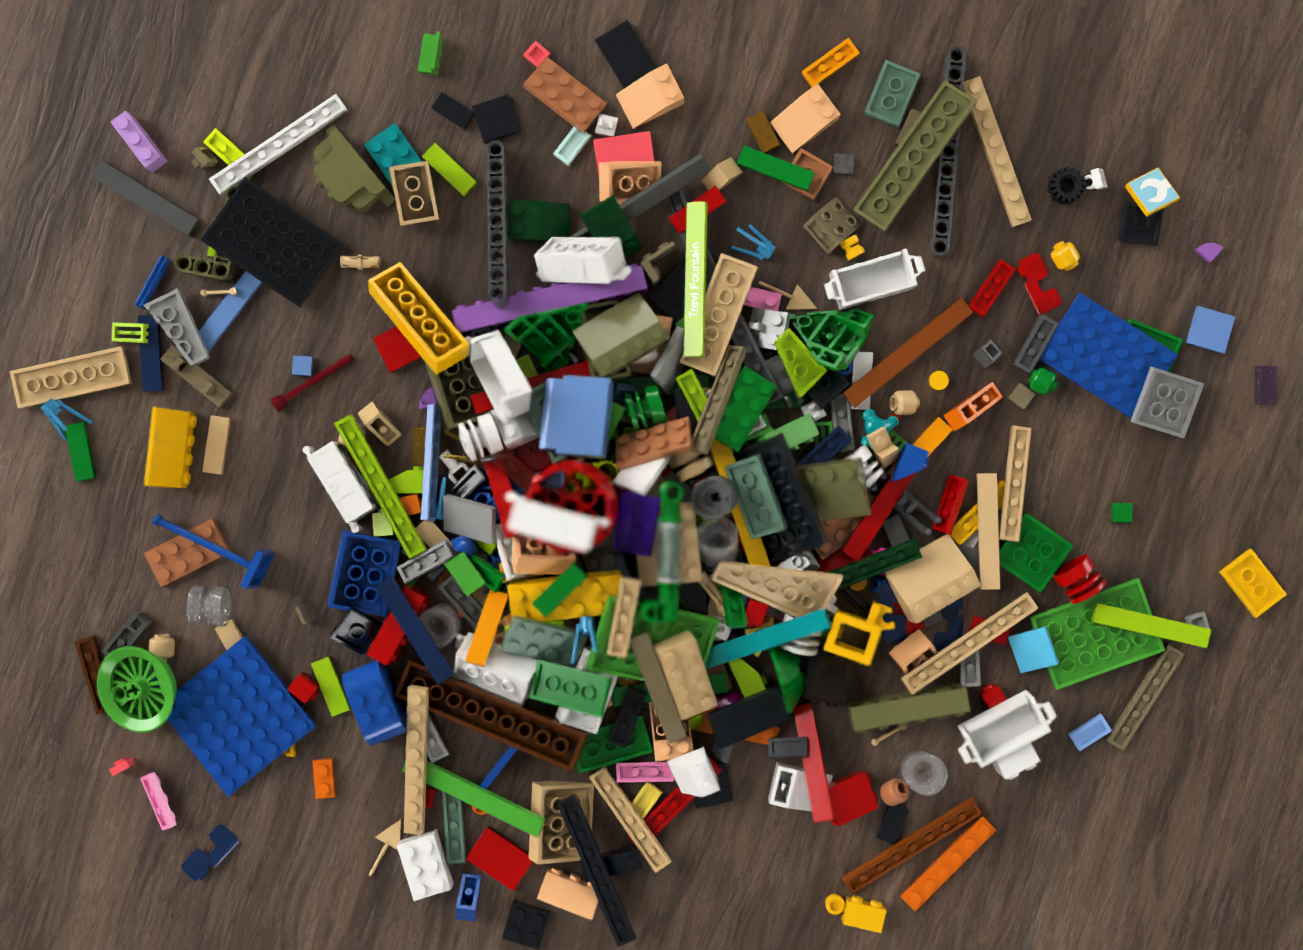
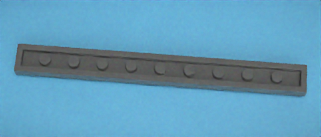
[679,231,783,406]

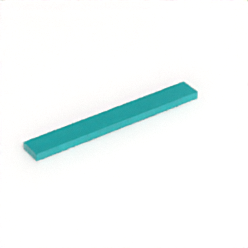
[705,608,831,669]

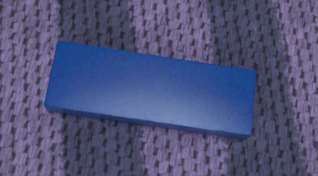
[480,746,518,789]

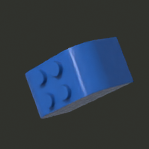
[342,660,407,746]

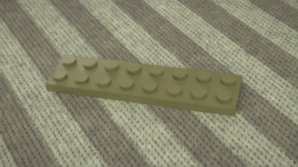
[853,80,977,232]

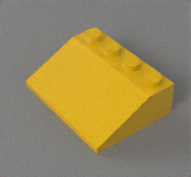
[144,407,197,488]

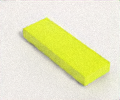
[203,128,251,179]

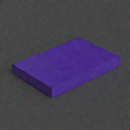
[613,491,661,557]

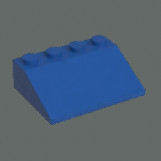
[327,529,401,617]

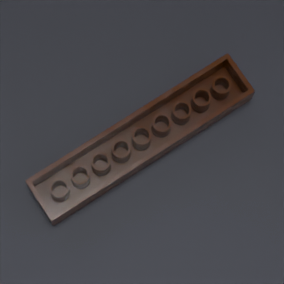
[394,659,589,772]

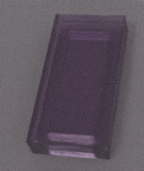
[1255,366,1277,405]

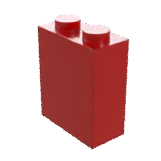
[828,770,879,827]

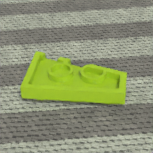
[774,328,827,397]

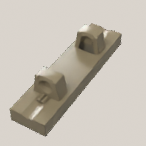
[160,345,233,408]

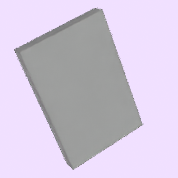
[650,326,685,395]
[443,494,496,544]

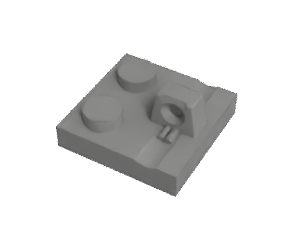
[748,308,791,351]

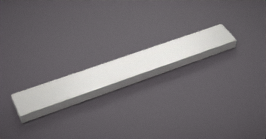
[209,94,348,196]

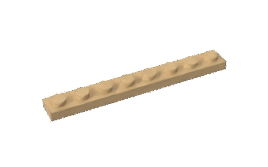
[963,76,1032,228]
[900,592,1038,695]
[404,685,429,835]

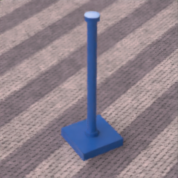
[152,514,275,589]

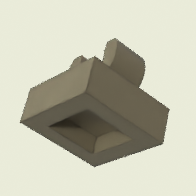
[191,147,219,169]

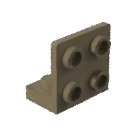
[803,197,861,254]
[640,241,675,288]

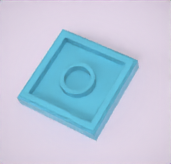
[1008,626,1059,673]

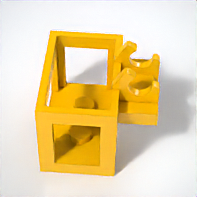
[824,601,895,665]

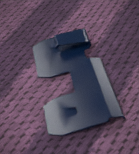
[878,584,906,642]
[933,598,963,651]
[181,824,239,882]

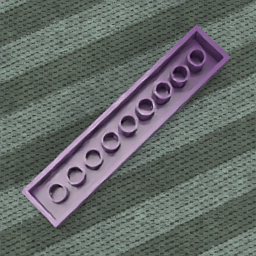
[452,264,648,338]

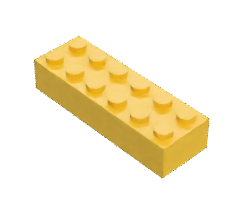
[368,262,469,375]
[507,570,621,621]

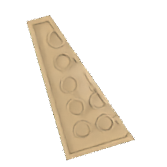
[711,561,843,617]

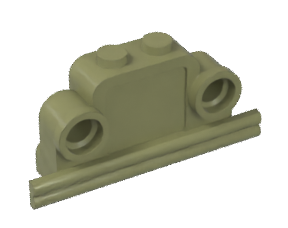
[313,124,396,212]

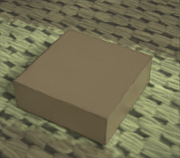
[1007,383,1035,410]

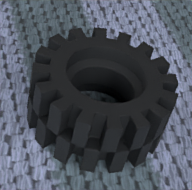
[1047,167,1086,204]

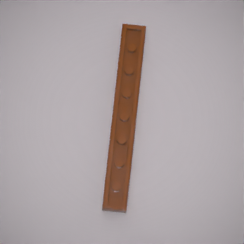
[842,297,973,408]
[841,797,982,894]

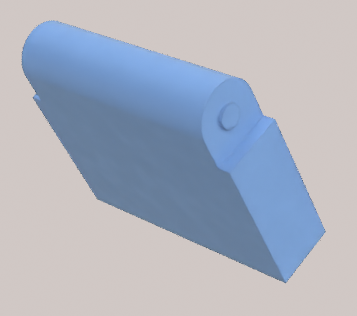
[539,375,614,459]

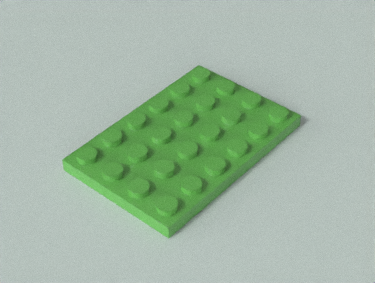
[1028,578,1165,690]
[586,594,720,681]

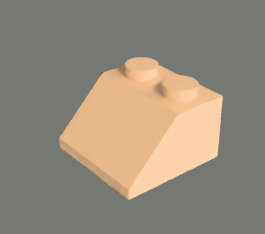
[889,629,938,674]

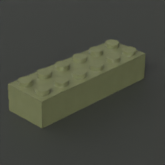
[846,683,970,733]

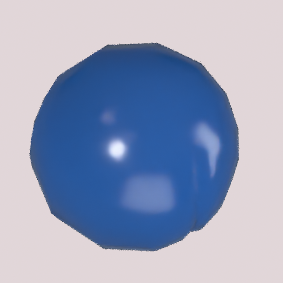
[451,536,478,560]

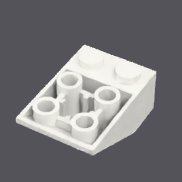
[768,762,833,811]

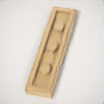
[607,576,641,658]

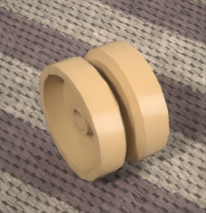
[668,451,715,484]

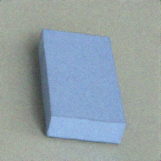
[1068,714,1112,751]

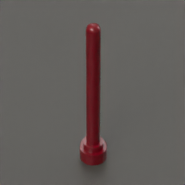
[270,354,353,412]

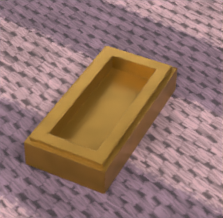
[746,111,780,153]

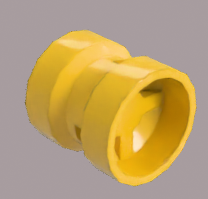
[840,235,865,261]

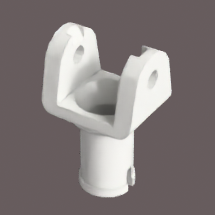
[439,449,471,484]

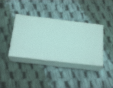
[553,127,592,167]

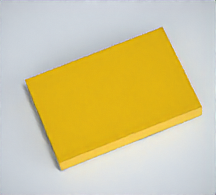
[1219,549,1287,618]

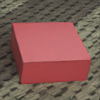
[523,41,550,68]

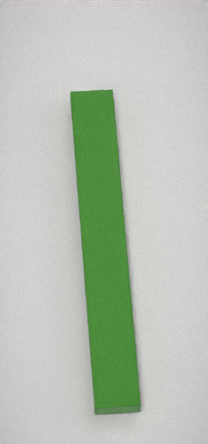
[402,761,546,837]

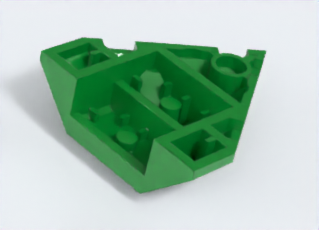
[504,302,588,372]
[790,308,874,371]
[768,645,806,714]

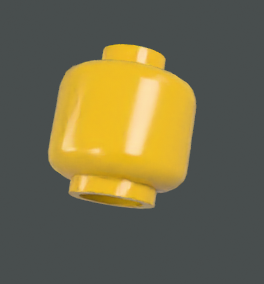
[1051,241,1080,271]

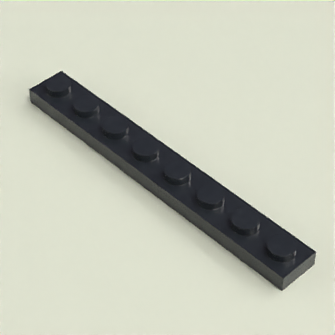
[557,794,637,947]

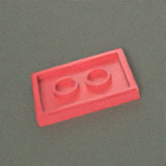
[593,131,654,175]

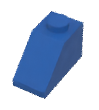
[890,443,929,482]
[456,873,482,921]

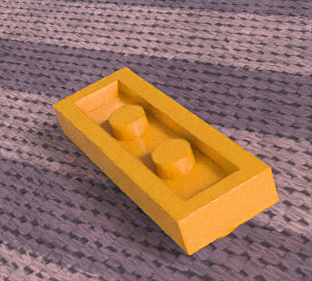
[801,37,860,88]

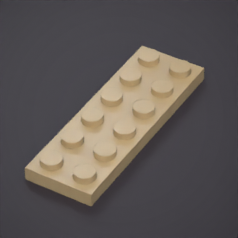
[679,253,758,376]
[10,346,132,409]

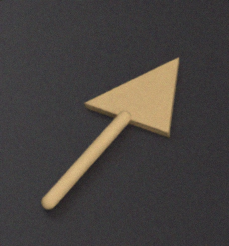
[758,281,817,310]
[369,819,401,876]

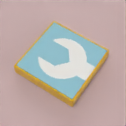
[1125,168,1180,217]

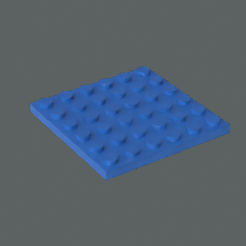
[161,635,317,796]

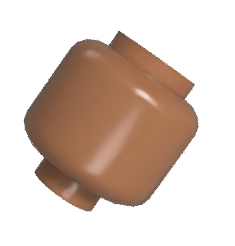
[880,778,909,806]

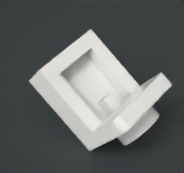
[714,616,732,642]

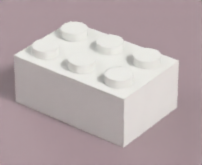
[397,829,454,901]

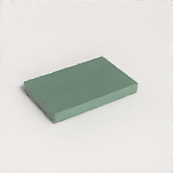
[863,60,921,128]

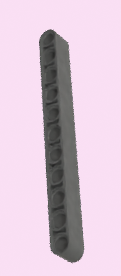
[929,46,966,258]

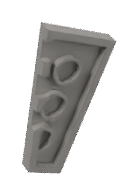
[144,289,210,366]

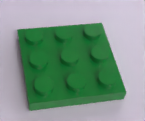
[999,512,1074,593]

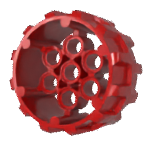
[524,460,620,554]

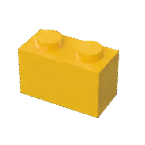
[841,895,886,933]

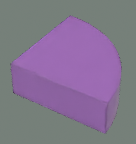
[1194,243,1224,263]
[419,387,439,410]

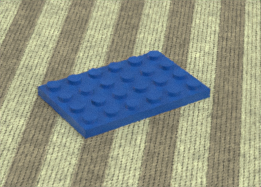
[1039,293,1178,419]

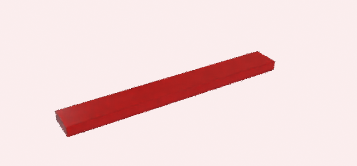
[470,361,590,414]

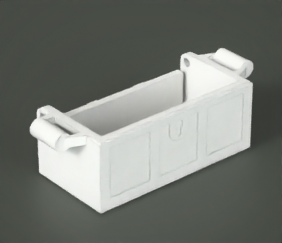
[534,237,631,284]
[824,249,925,311]
[465,330,532,424]
[303,442,380,533]
[506,492,610,551]
[453,632,537,706]
[555,643,618,734]
[957,690,1057,768]

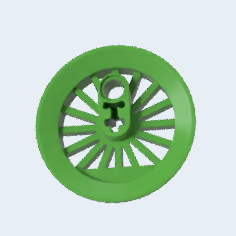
[97,646,177,733]

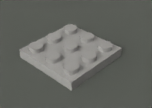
[1130,367,1204,438]

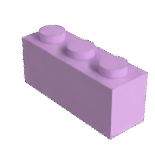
[111,110,168,172]

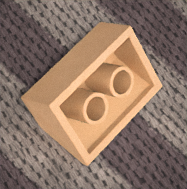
[512,534,576,575]
[537,867,598,920]

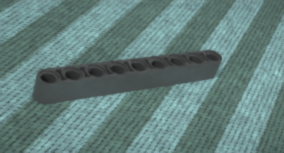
[487,140,509,308]

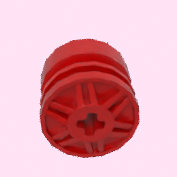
[1053,554,1107,604]

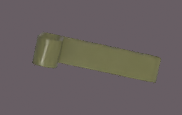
[174,186,237,281]

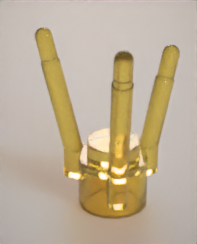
[439,430,479,464]

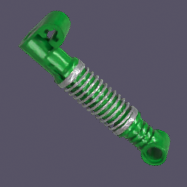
[637,481,683,623]

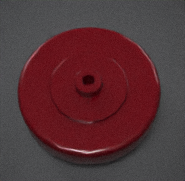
[512,437,553,472]

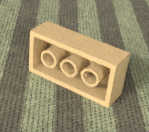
[653,630,718,720]

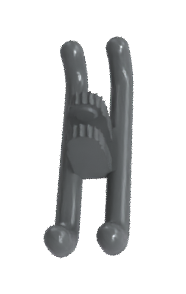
[870,472,942,536]

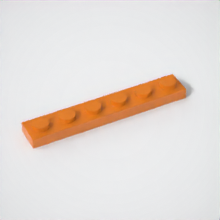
[901,815,996,911]

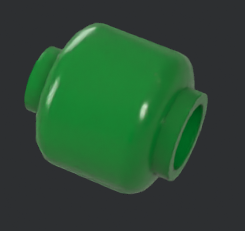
[1027,367,1058,396]

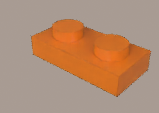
[312,758,336,799]

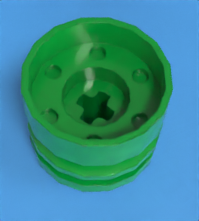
[625,384,667,431]

